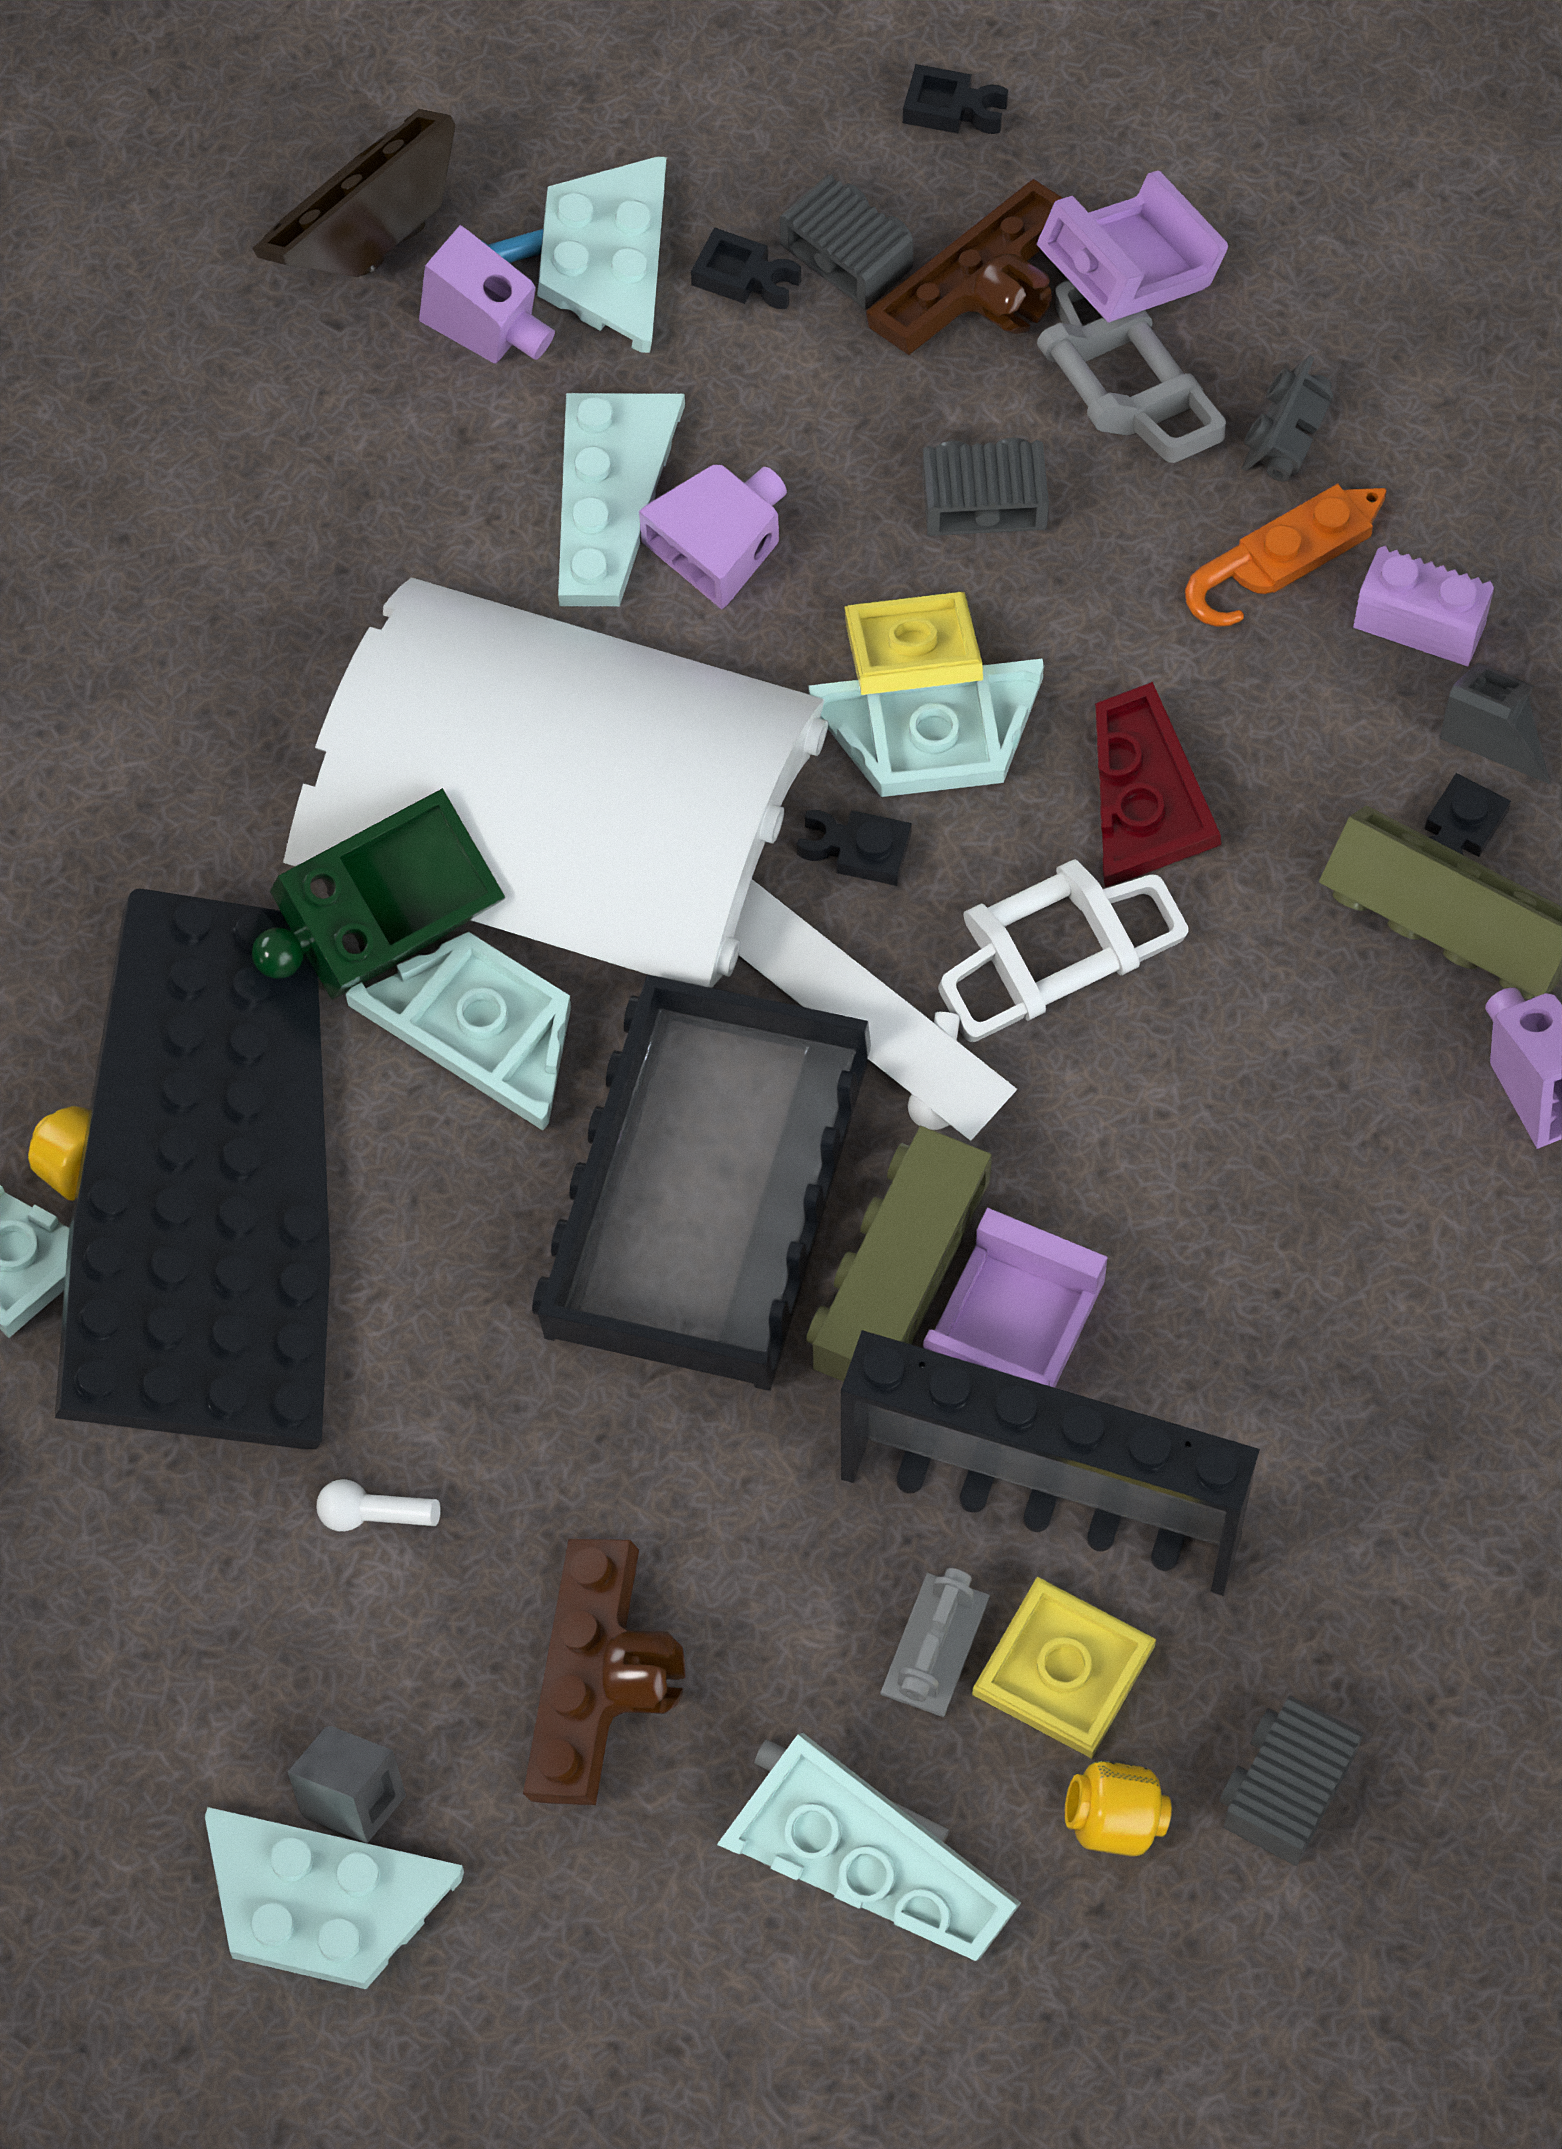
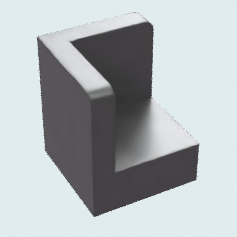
[288,1726,406,1843]

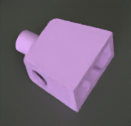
[419,225,555,363]
[639,465,787,609]
[1485,988,1562,1149]

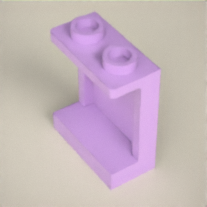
[1036,171,1228,323]
[923,1208,1108,1388]

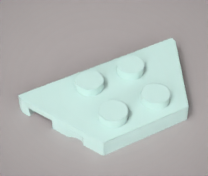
[537,156,667,353]
[809,659,1044,797]
[346,932,571,1130]
[205,1807,464,1989]

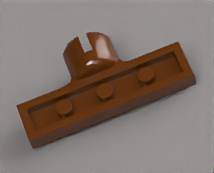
[866,179,1063,355]
[523,1539,686,1805]

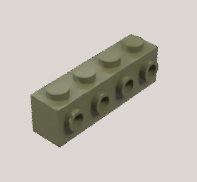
[1319,805,1562,999]
[806,1125,992,1382]

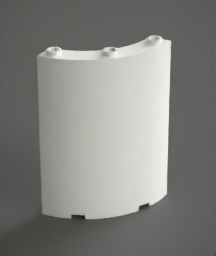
[283,577,828,988]

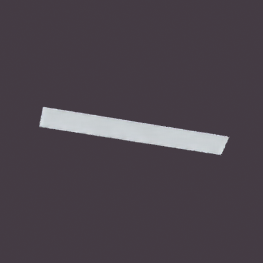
[733,879,1017,1141]

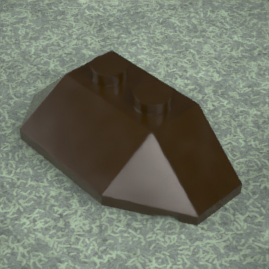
[252,109,456,277]

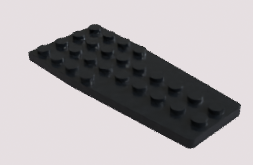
[55,889,330,1449]

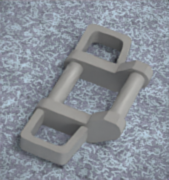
[1037,280,1226,463]

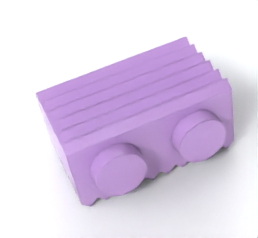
[1353,546,1494,667]

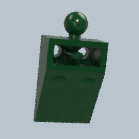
[252,788,506,1000]

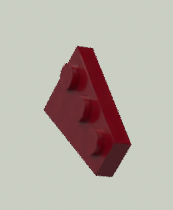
[1095,682,1222,887]

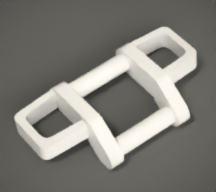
[938,859,1188,1042]

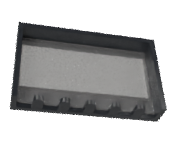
[532,974,871,1391]
[840,1330,1260,1596]

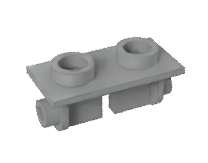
[880,1568,990,1717]

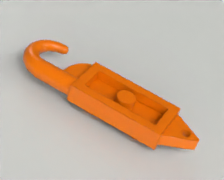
[1185,484,1387,627]

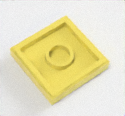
[844,592,983,695]
[972,1577,1156,1759]

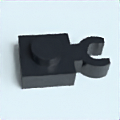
[902,64,1009,134]
[691,227,801,309]
[1425,773,1511,857]
[797,810,912,886]

